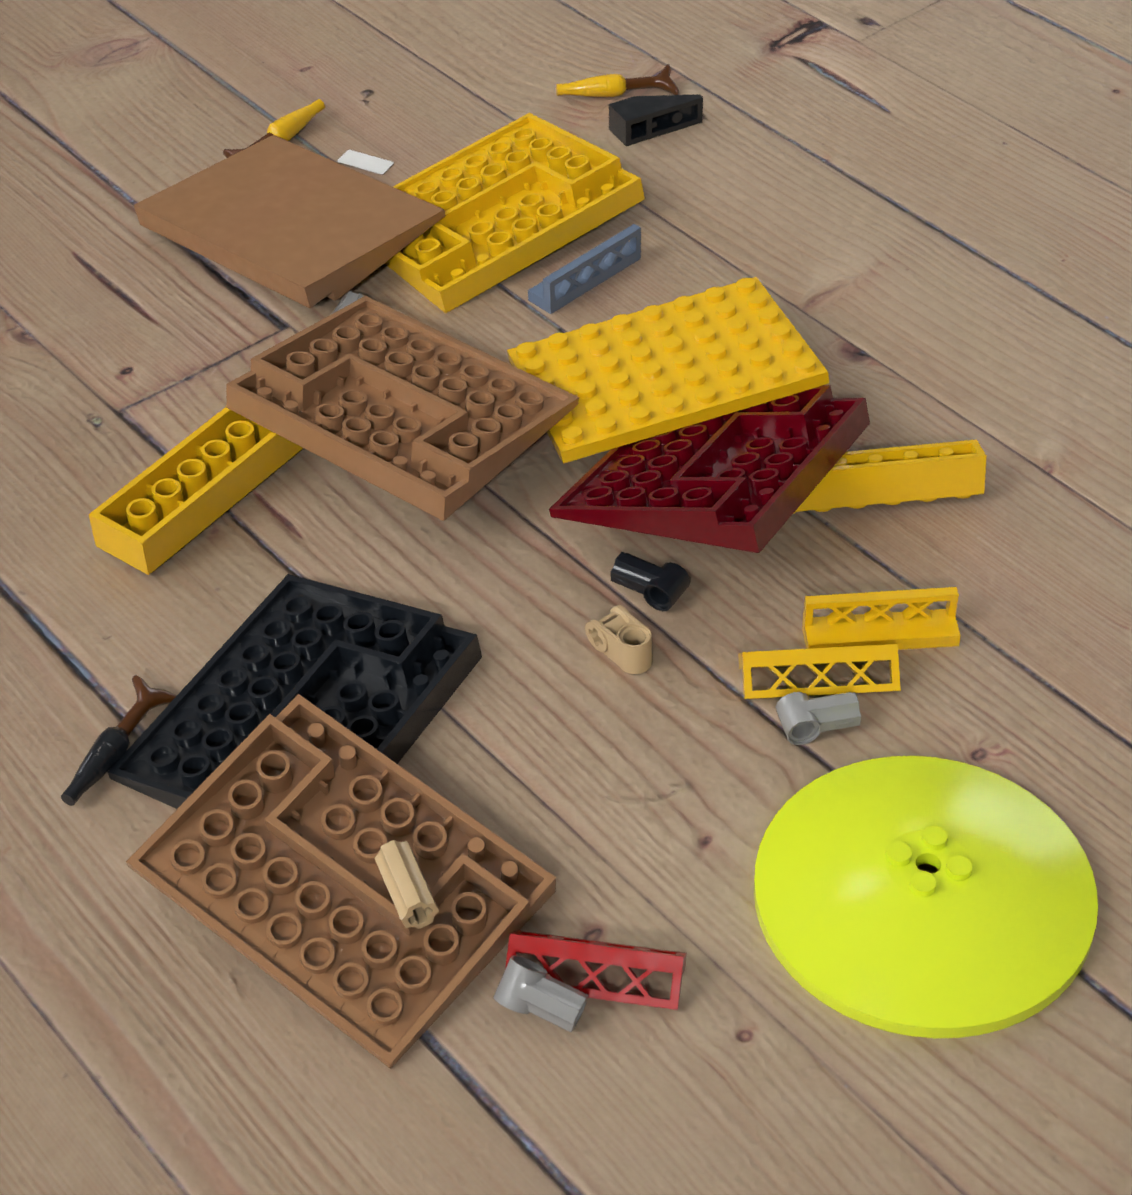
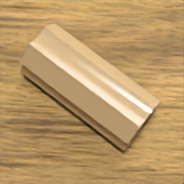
[374,840,439,929]

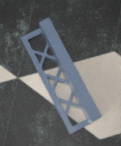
[528,224,641,314]

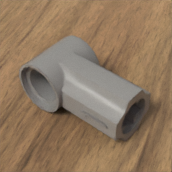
[776,692,861,745]
[493,955,589,1032]

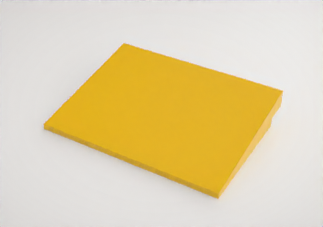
[384,113,645,314]

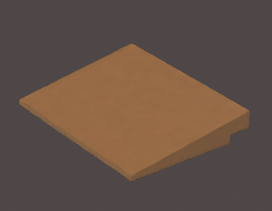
[134,135,445,308]
[226,296,579,521]
[126,694,556,1069]

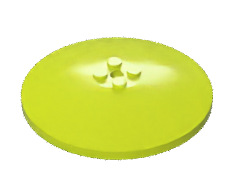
[754,756,1098,1039]

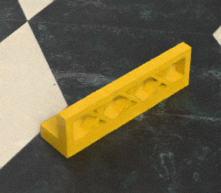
[802,587,961,650]
[738,644,901,699]

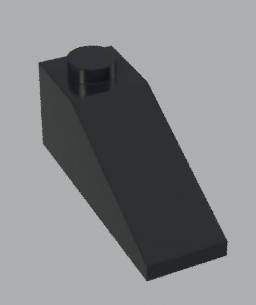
[609,94,703,146]

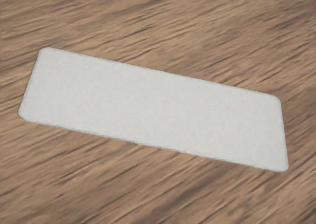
[337,150,394,174]

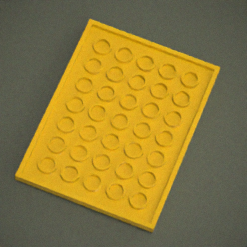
[507,277,829,464]

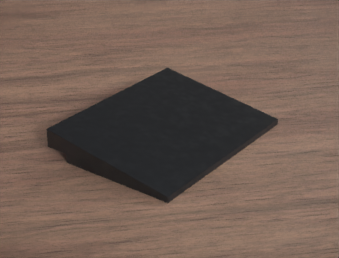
[107,574,482,809]

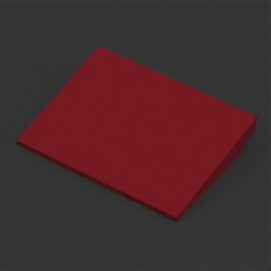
[549,385,870,553]

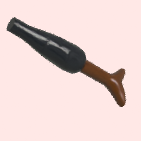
[61,675,176,806]

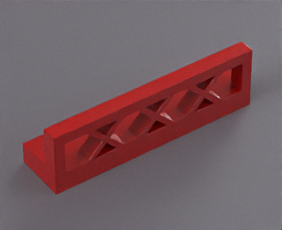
[505,930,687,1010]

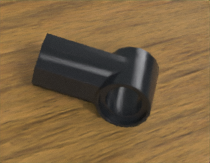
[610,552,691,612]

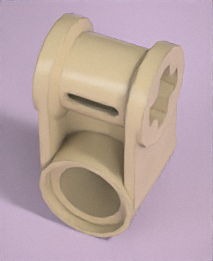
[585,605,653,674]

